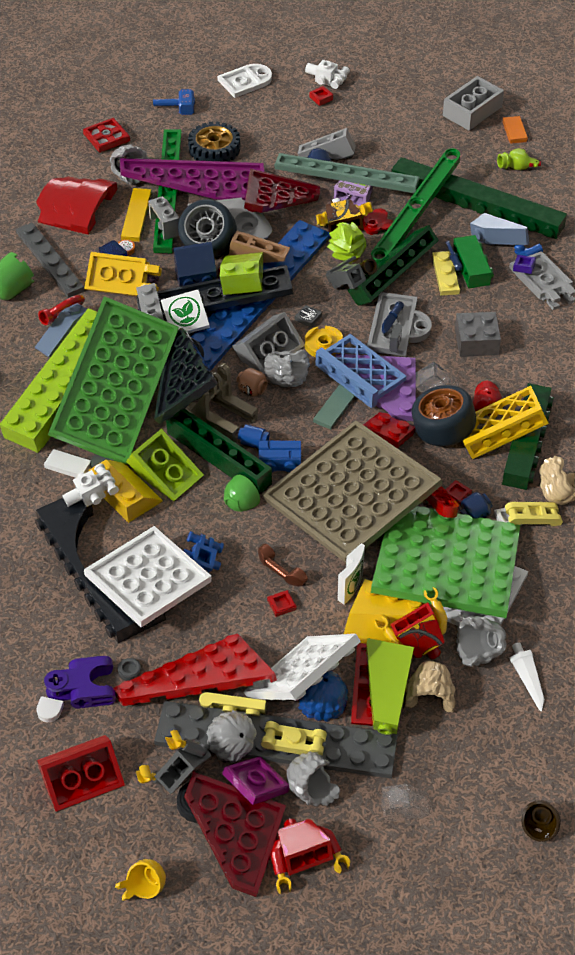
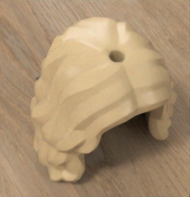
[540,456,575,505]
[405,661,456,713]

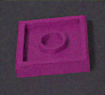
[222,757,290,805]

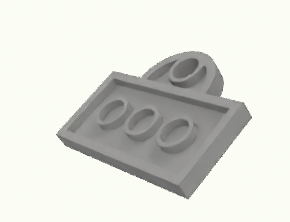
[367,292,432,357]

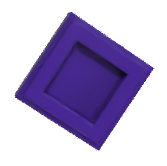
[513,255,536,274]

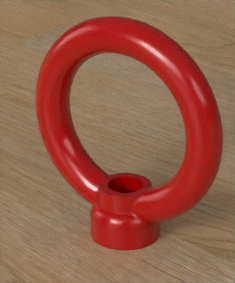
[38,295,85,325]

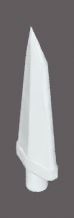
[510,643,545,711]

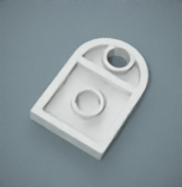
[217,64,272,98]

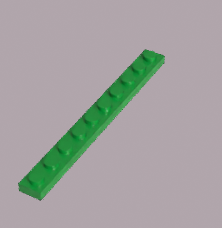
[153,129,182,253]

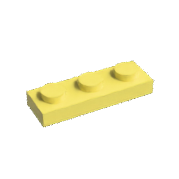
[432,251,460,295]

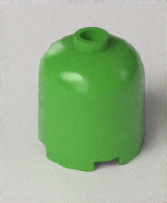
[0,252,35,301]

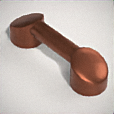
[258,544,308,587]

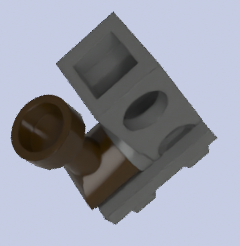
[326,256,377,289]

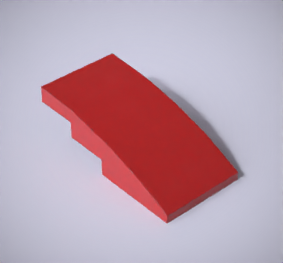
[351,643,373,726]

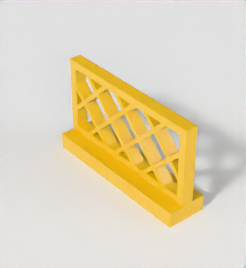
[463,386,549,459]

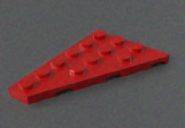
[113,633,277,706]

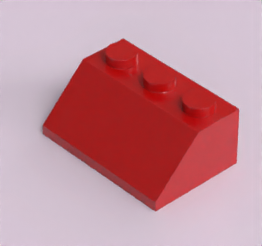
[37,735,125,812]

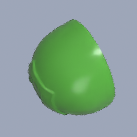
[224,475,260,512]

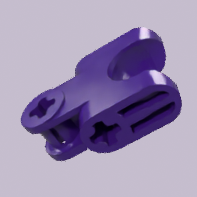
[44,656,116,709]

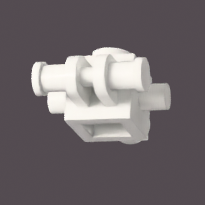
[305,60,350,89]
[62,464,119,507]

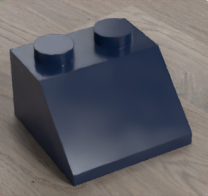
[174,242,217,287]

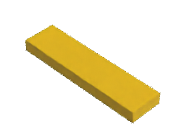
[121,188,152,242]

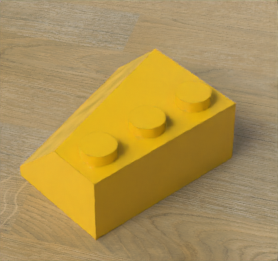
[344,579,425,644]

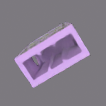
[334,180,373,206]

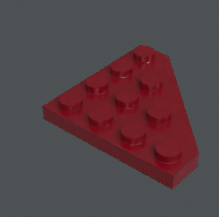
[244,168,320,213]
[184,772,286,897]

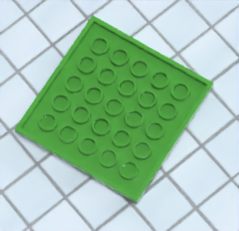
[371,506,520,618]

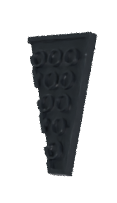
[154,328,217,424]

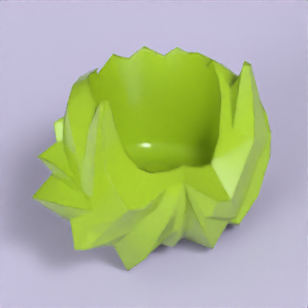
[326,222,366,261]

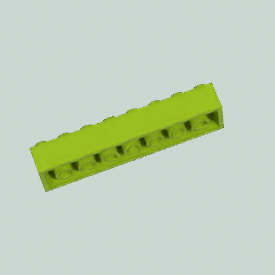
[0,308,97,453]

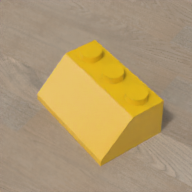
[89,460,163,523]

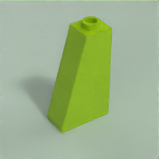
[366,638,414,735]

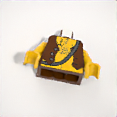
[316,198,373,233]

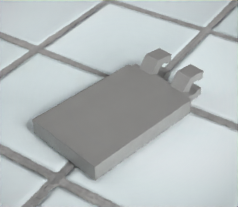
[509,251,575,310]

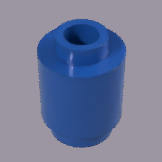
[238,424,270,449]

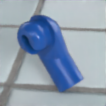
[514,244,543,256]

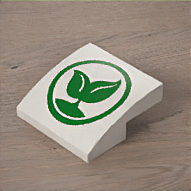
[161,290,210,334]
[338,543,365,605]

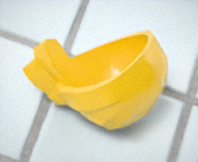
[115,859,166,901]

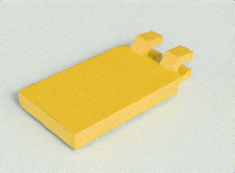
[84,252,162,297]

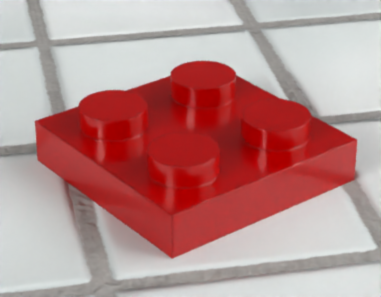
[363,412,415,448]

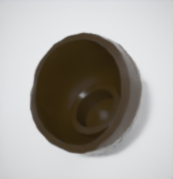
[521,800,561,842]

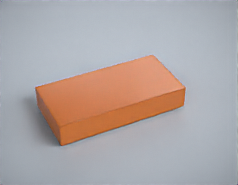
[502,116,528,144]

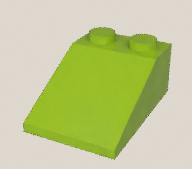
[220,252,263,295]
[126,428,204,501]

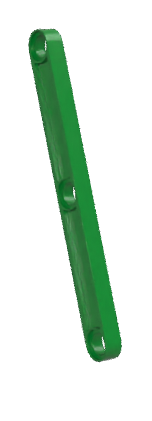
[371,148,460,264]

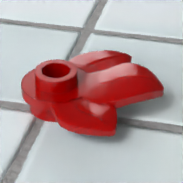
[362,208,393,235]

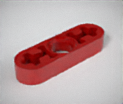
[426,486,459,518]

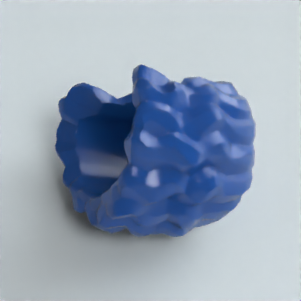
[298,671,348,722]

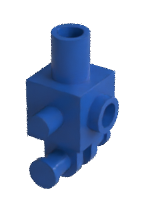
[183,531,224,573]

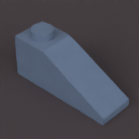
[470,213,529,245]
[35,303,87,357]

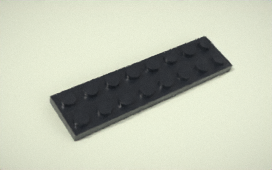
[136,265,293,320]

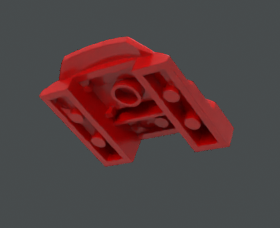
[36,176,118,235]

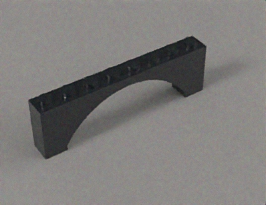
[35,498,166,643]

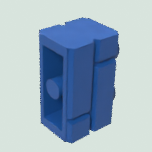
[259,441,301,473]

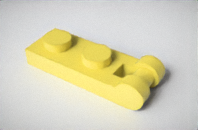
[199,692,267,716]

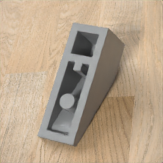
[298,128,356,160]

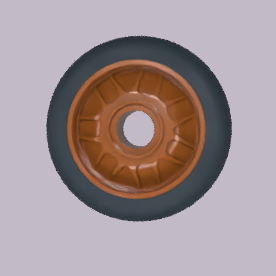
[412,385,476,446]

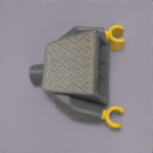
[136,730,211,794]

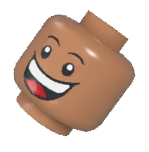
[237,368,268,397]

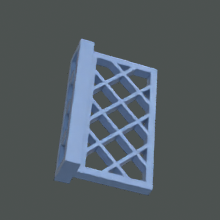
[315,334,407,409]

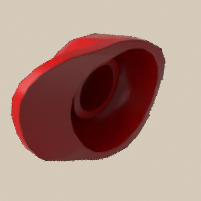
[473,380,502,415]

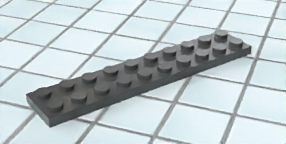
[154,701,398,779]

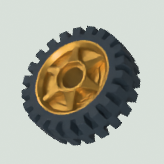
[188,121,241,162]

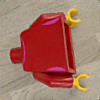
[271,819,350,894]

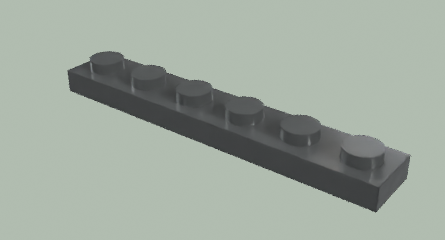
[16,222,85,298]

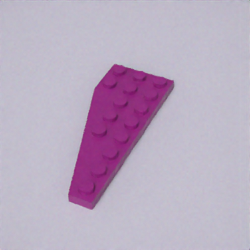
[120,158,264,200]

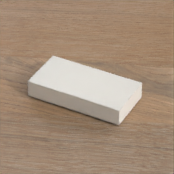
[44,449,91,478]

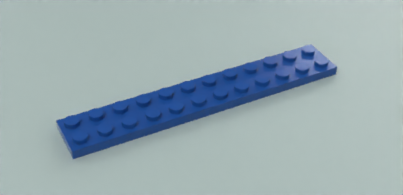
[191,220,331,370]

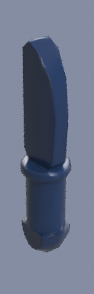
[445,240,463,271]
[382,301,404,334]

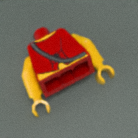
[375,587,448,659]

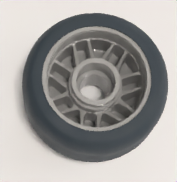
[178,199,237,258]

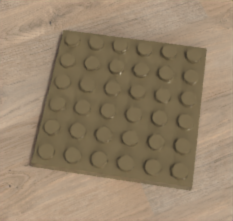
[262,420,443,563]

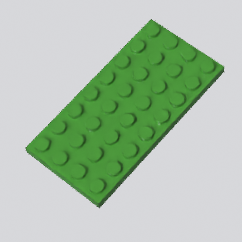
[48,296,179,465]

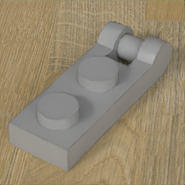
[136,283,164,320]

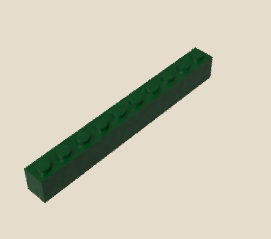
[391,157,567,239]

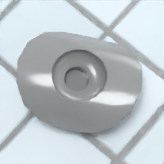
[227,200,272,239]

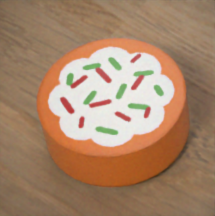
[116,240,135,256]

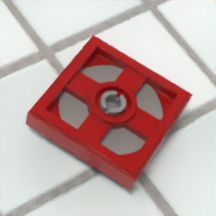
[83,118,130,153]

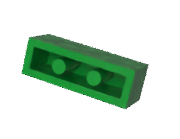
[453,235,494,289]

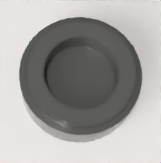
[118,658,141,681]

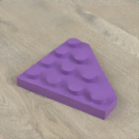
[336,354,416,421]

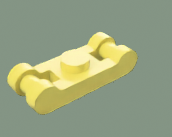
[505,502,563,526]
[261,721,327,755]

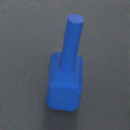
[153,89,195,115]

